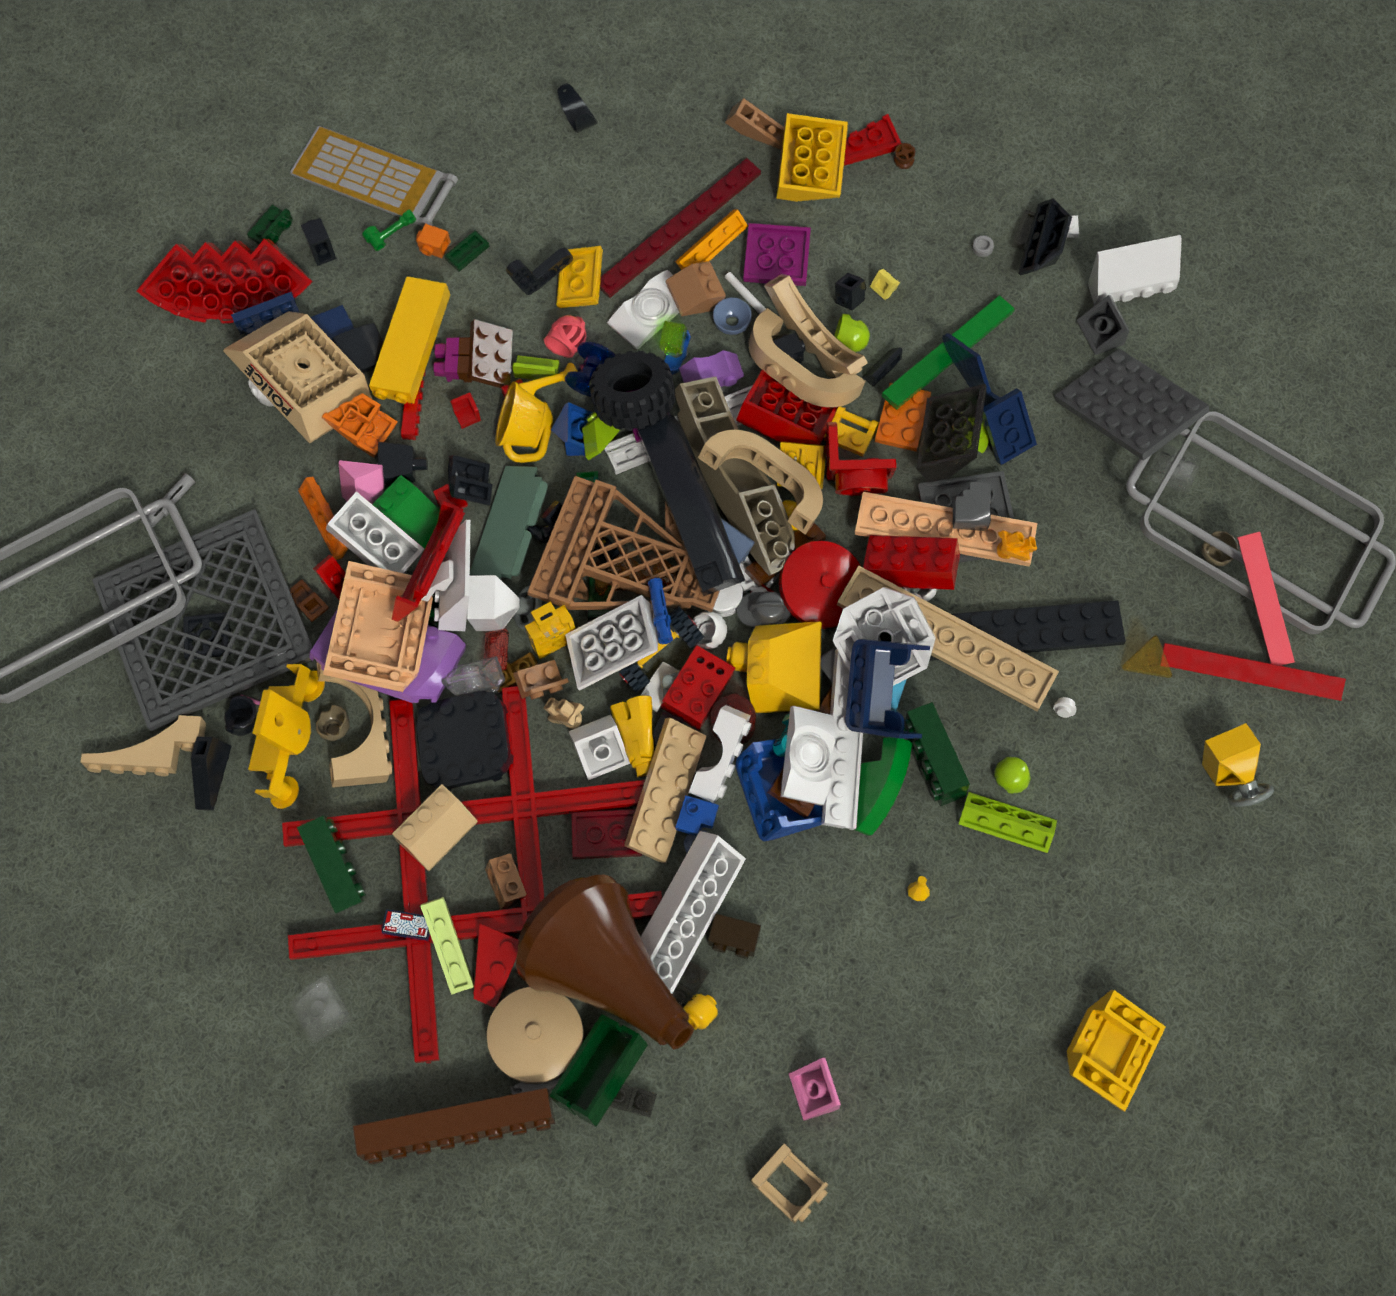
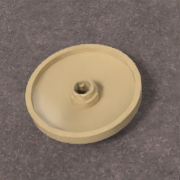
[487,987,583,1084]

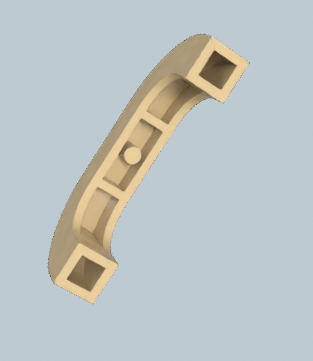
[748,308,865,407]
[698,430,823,534]

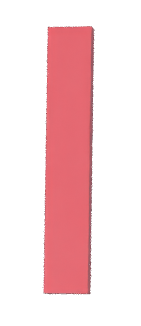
[1237,531,1295,666]

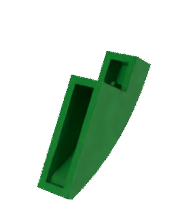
[854,737,912,836]

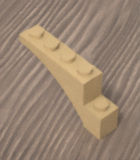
[81,715,206,776]

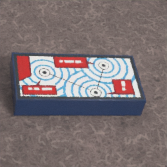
[381,909,430,941]

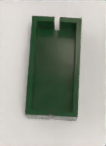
[904,702,970,807]
[297,816,366,914]
[549,1014,648,1127]

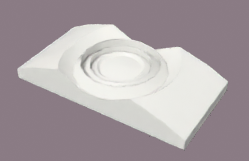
[607,270,679,350]
[781,706,836,806]

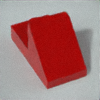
[313,554,346,600]

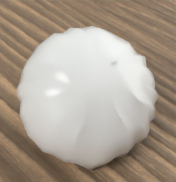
[693,611,727,649]

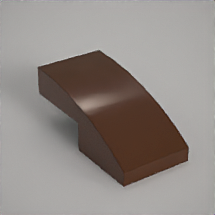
[290,579,329,622]

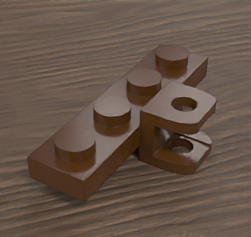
[745,523,826,587]

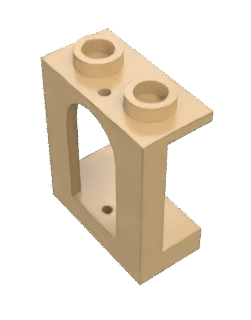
[751,1144,828,1224]

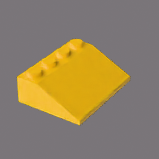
[776,113,848,201]

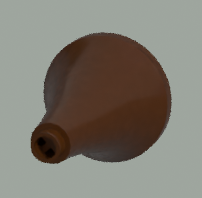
[516,875,694,1049]

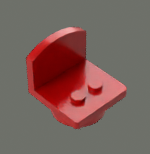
[825,422,896,496]

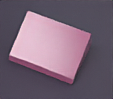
[338,460,385,504]
[789,1058,841,1120]

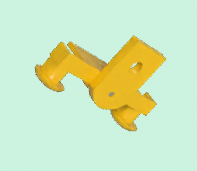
[248,664,325,809]

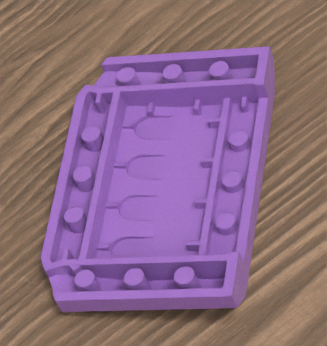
[309,610,466,703]

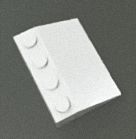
[1088,235,1182,305]
[434,520,471,631]
[565,595,658,690]

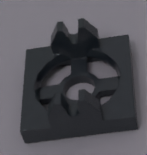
[183,612,231,660]

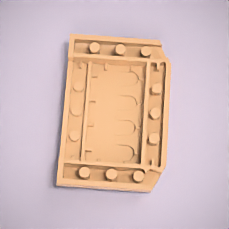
[323,561,433,692]

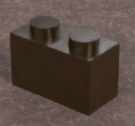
[708,914,761,959]

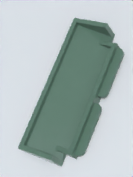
[470,466,548,580]

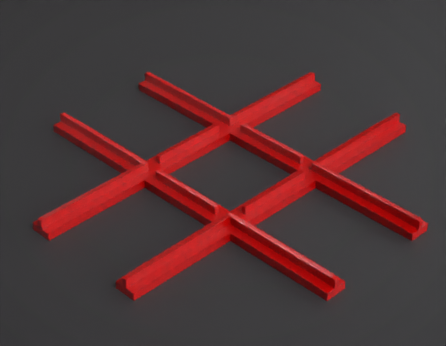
[282,686,662,1064]

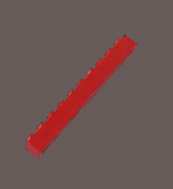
[401,369,426,440]

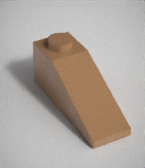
[725,98,784,149]

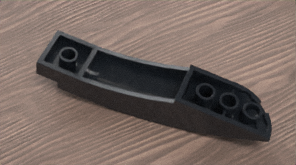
[636,413,745,597]

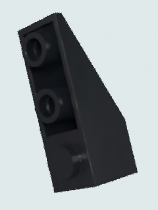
[191,737,232,811]

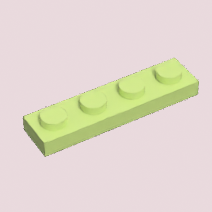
[421,897,474,995]

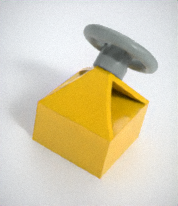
[1202,723,1274,807]

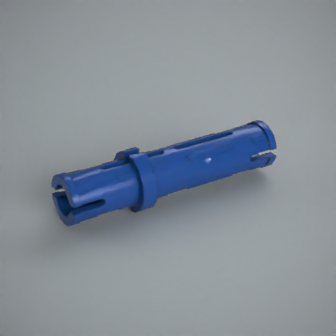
[648,578,673,644]

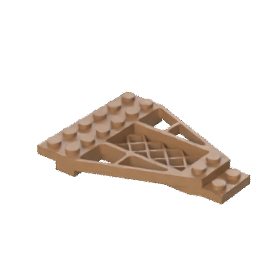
[527,476,720,612]

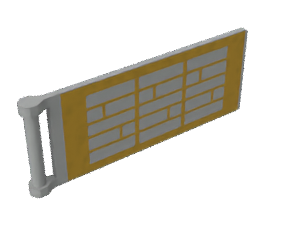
[290,126,458,227]

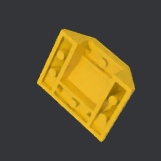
[747,622,822,713]
[1067,990,1166,1111]

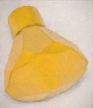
[907,876,930,901]

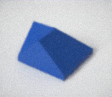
[551,402,600,456]

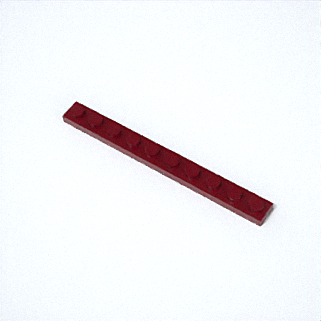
[600,158,761,299]

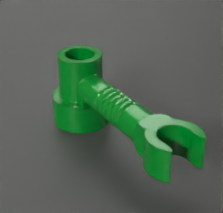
[362,209,417,251]

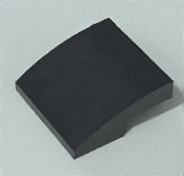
[332,323,383,373]
[448,455,493,506]

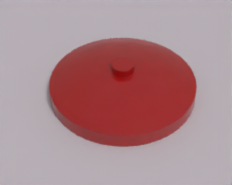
[779,541,861,629]

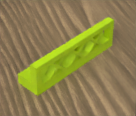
[959,792,1057,853]

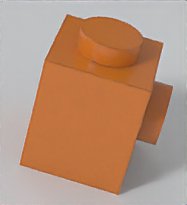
[416,224,450,258]

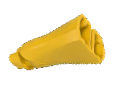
[610,695,654,777]

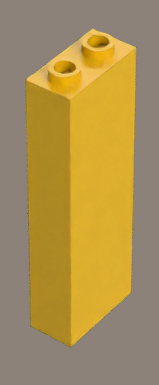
[369,276,450,404]

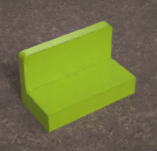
[512,355,560,380]

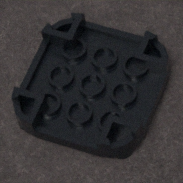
[417,691,514,792]

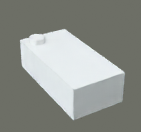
[326,491,424,574]

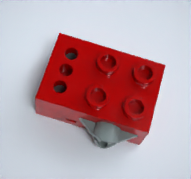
[661,645,735,730]

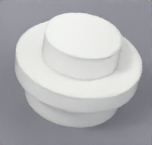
[1053,697,1077,718]

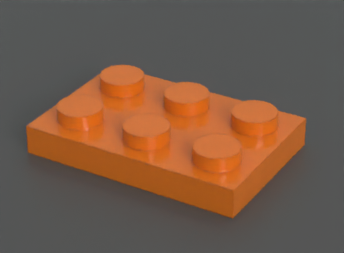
[875,383,932,452]

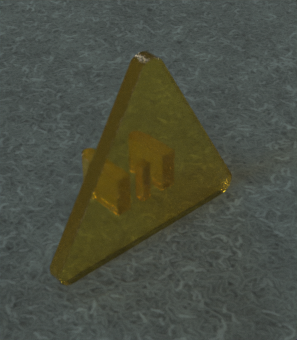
[1122,636,1172,678]

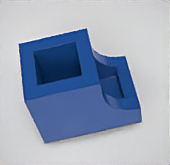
[675,795,719,836]

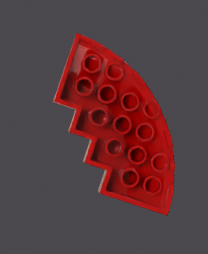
[137,239,313,323]

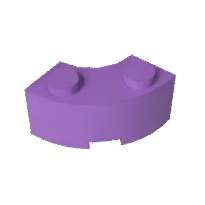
[679,350,744,387]

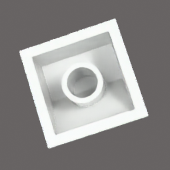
[568,715,630,780]

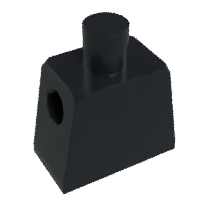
[378,442,428,488]

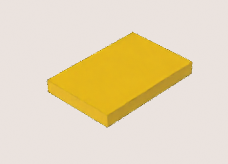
[556,246,603,308]

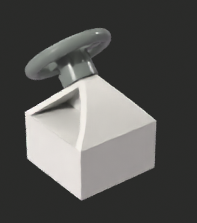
[467,575,542,631]

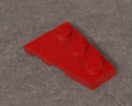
[473,923,519,1008]

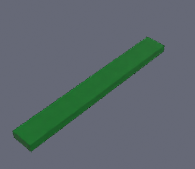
[882,295,1015,410]

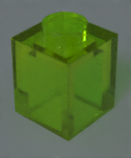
[659,321,687,356]

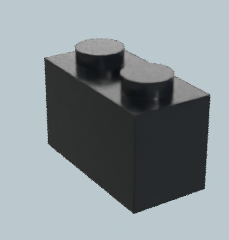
[301,218,336,266]

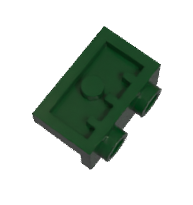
[247,205,293,244]

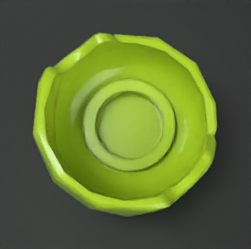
[994,757,1031,793]

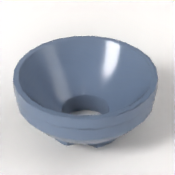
[713,297,752,335]

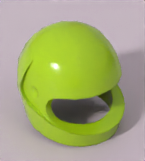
[834,313,870,352]

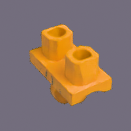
[997,530,1037,562]

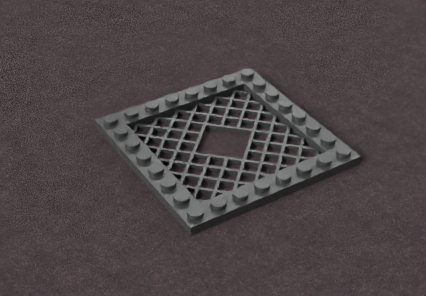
[92,509,313,731]

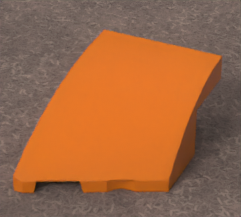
[322,393,398,458]

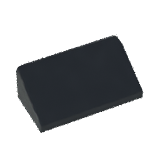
[862,347,903,386]

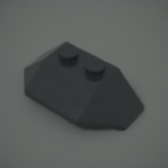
[1018,198,1072,275]

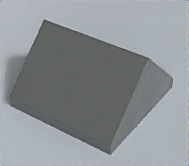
[1077,295,1129,355]

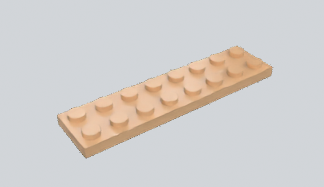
[855,492,1037,567]

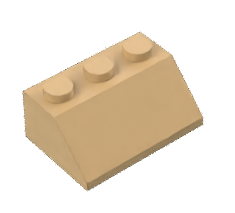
[392,784,478,871]

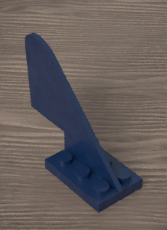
[231,292,355,341]
[942,333,1037,465]

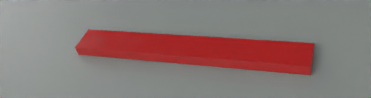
[1159,643,1346,701]

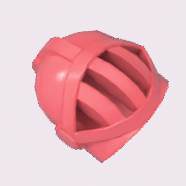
[544,315,586,358]

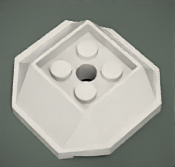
[833,587,936,686]

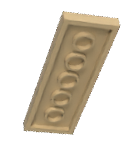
[624,718,706,863]

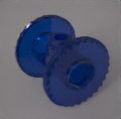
[565,342,615,397]

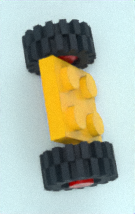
[619,606,704,693]

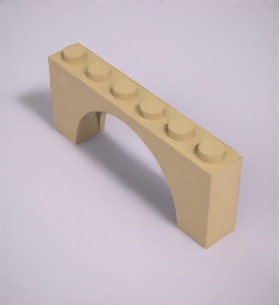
[316,661,392,787]

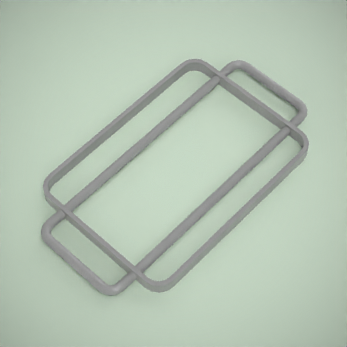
[1126,411,1396,634]
[0,488,202,703]

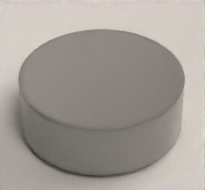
[972,236,994,257]

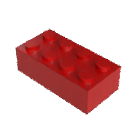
[863,535,960,590]

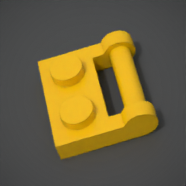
[824,406,879,457]

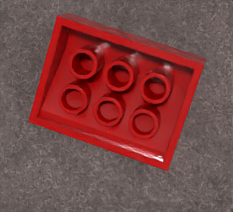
[736,369,838,445]

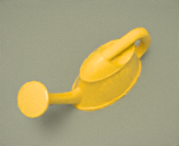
[495,363,579,463]

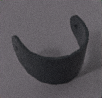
[557,83,598,133]

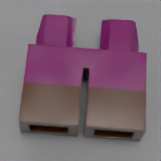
[434,337,472,383]

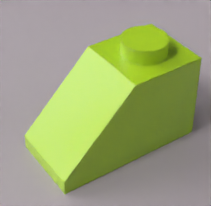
[582,411,620,460]

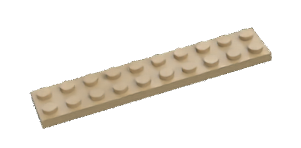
[837,566,1059,712]

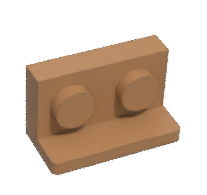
[513,660,569,700]
[485,854,526,910]

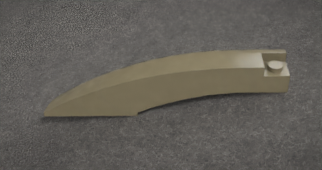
[675,376,794,576]

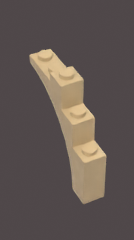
[764,274,868,378]

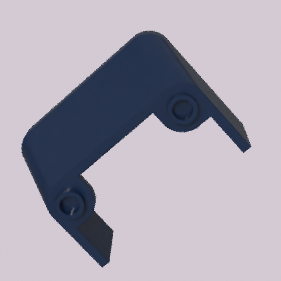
[845,639,930,738]

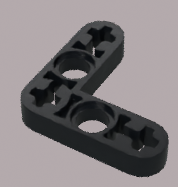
[506,248,573,295]

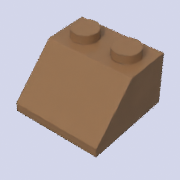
[665,261,726,316]

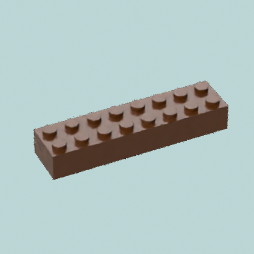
[353,1088,556,1164]

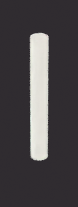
[725,272,766,314]

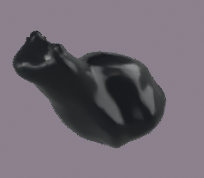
[527,525,553,543]

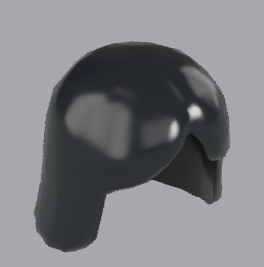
[224,696,257,736]

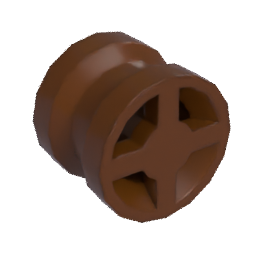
[894,143,915,169]

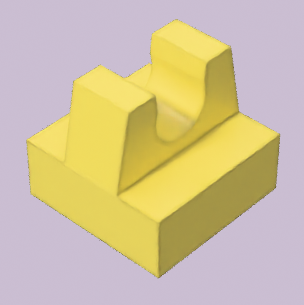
[870,269,900,300]

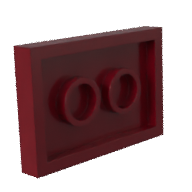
[572,809,642,859]

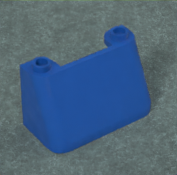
[736,739,823,841]

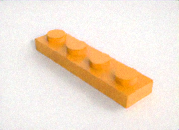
[676,209,748,270]

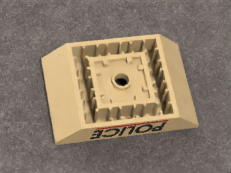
[223,311,372,443]

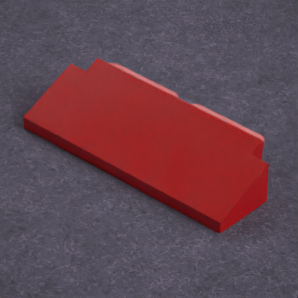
[391,501,465,622]

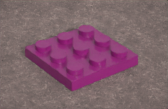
[743,223,811,286]

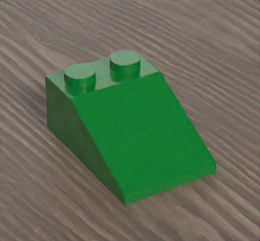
[372,475,440,554]

